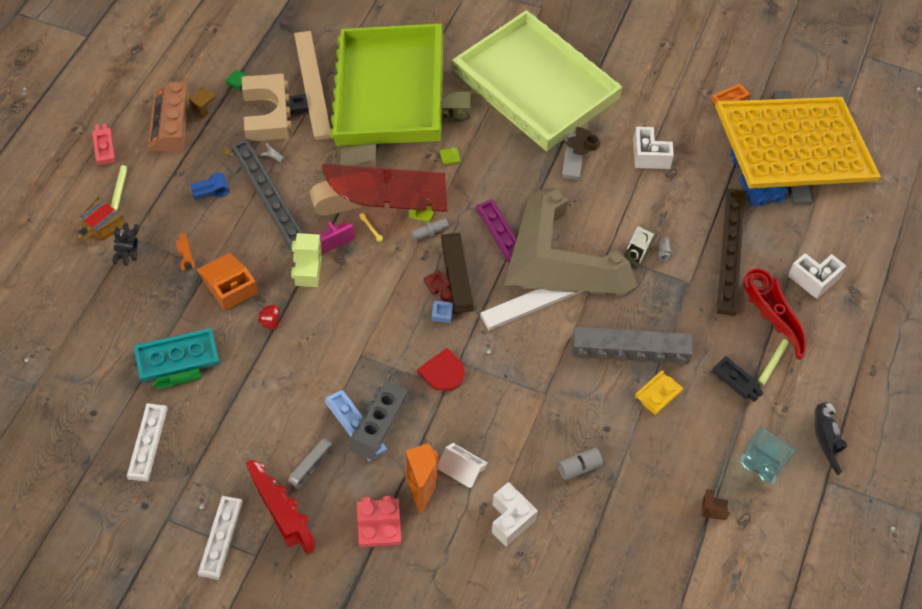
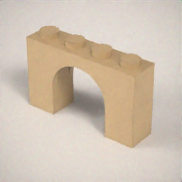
[242,74,292,142]

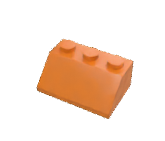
[405,443,439,514]

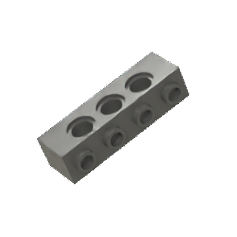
[350,381,408,461]

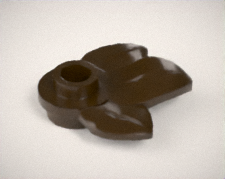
[565,127,600,155]

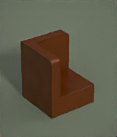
[701,489,730,520]

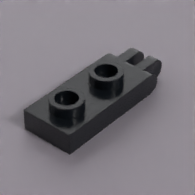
[712,356,763,402]

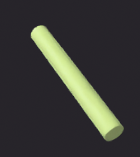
[111,165,128,213]
[757,339,789,387]

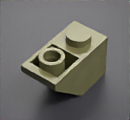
[440,92,470,120]
[623,224,659,267]

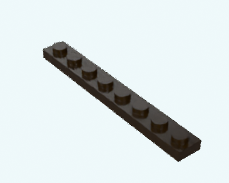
[717,189,746,316]

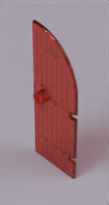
[322,164,448,212]

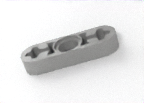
[288,438,334,490]

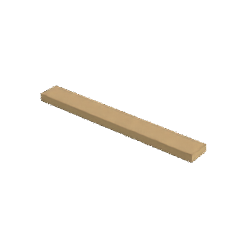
[294,31,331,141]

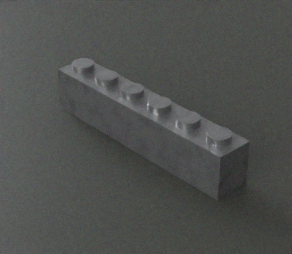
[572,327,692,365]

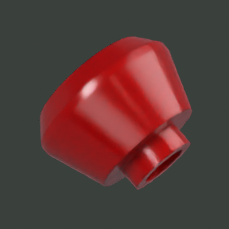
[258,304,279,331]

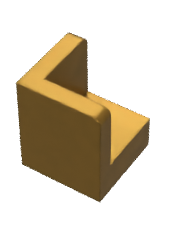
[189,86,216,118]

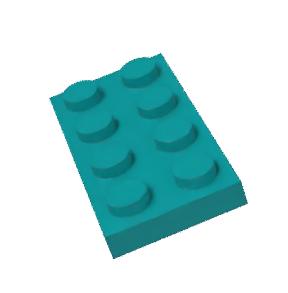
[134,328,220,383]

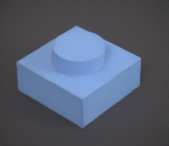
[432,301,453,323]

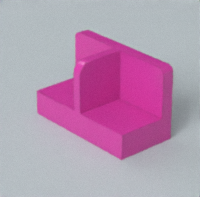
[318,222,355,254]

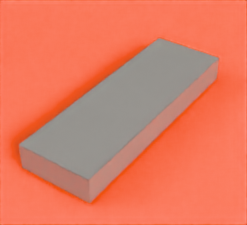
[562,133,583,181]

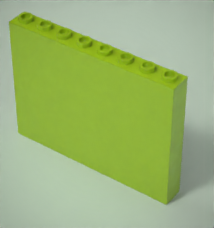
[330,23,444,146]

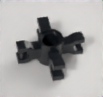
[112,223,139,266]

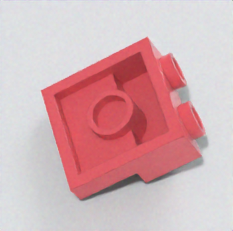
[357,496,401,548]

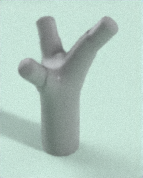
[260,143,285,163]

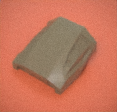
[340,142,376,178]

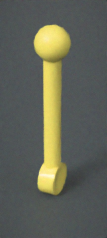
[359,213,383,242]

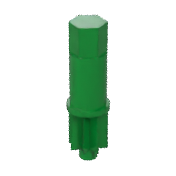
[152,368,201,390]

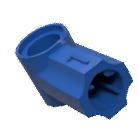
[190,173,229,200]

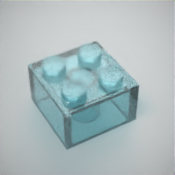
[739,426,796,485]

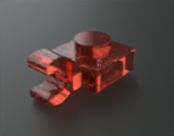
[423,270,452,302]

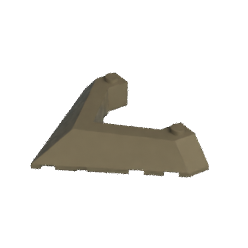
[503,188,638,296]

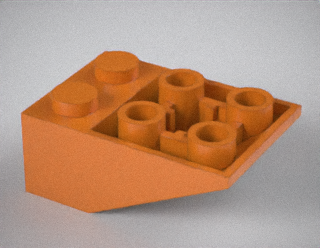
[196,253,258,311]

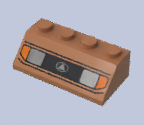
[147,82,189,151]

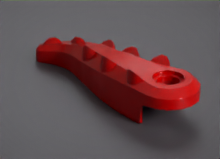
[743,268,806,360]
[245,460,316,555]

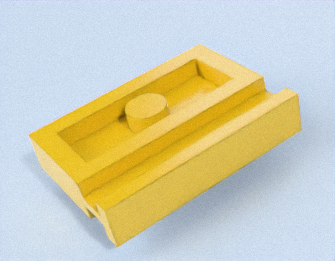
[635,370,683,416]

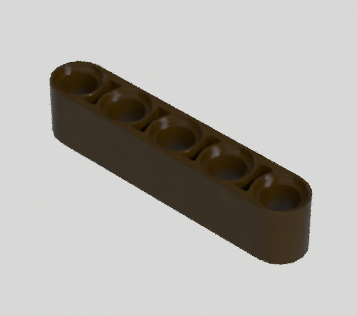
[441,232,474,314]

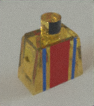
[77,197,125,241]

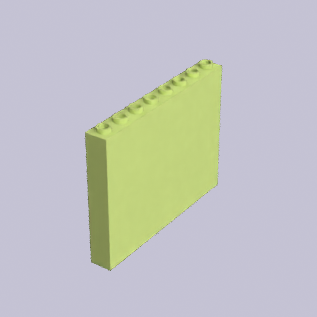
[452,10,622,152]

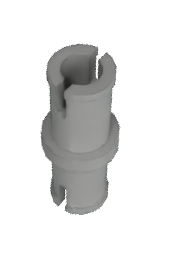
[411,217,449,242]

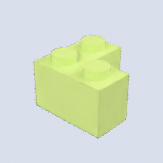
[291,233,322,287]

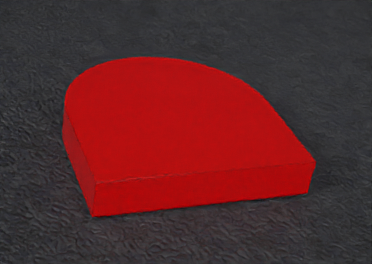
[417,348,465,391]

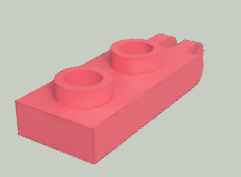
[92,123,115,165]

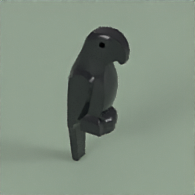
[814,402,847,475]

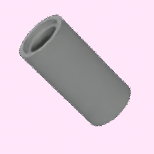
[557,447,603,481]

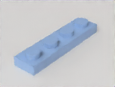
[325,390,387,462]

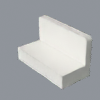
[438,443,487,488]

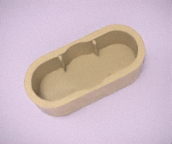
[310,173,379,216]

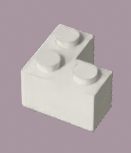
[633,127,674,169]
[788,253,846,299]
[492,482,538,547]

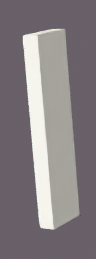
[127,403,167,482]
[198,496,243,580]

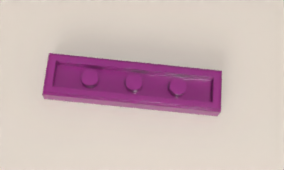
[476,199,517,264]

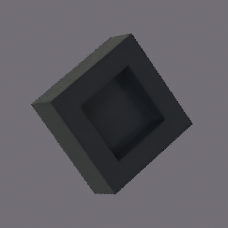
[289,94,309,114]

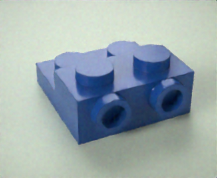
[739,174,788,207]

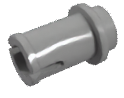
[657,237,673,262]

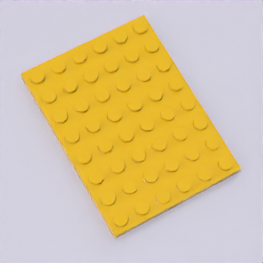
[715,97,881,188]

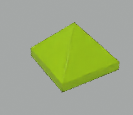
[439,147,461,165]

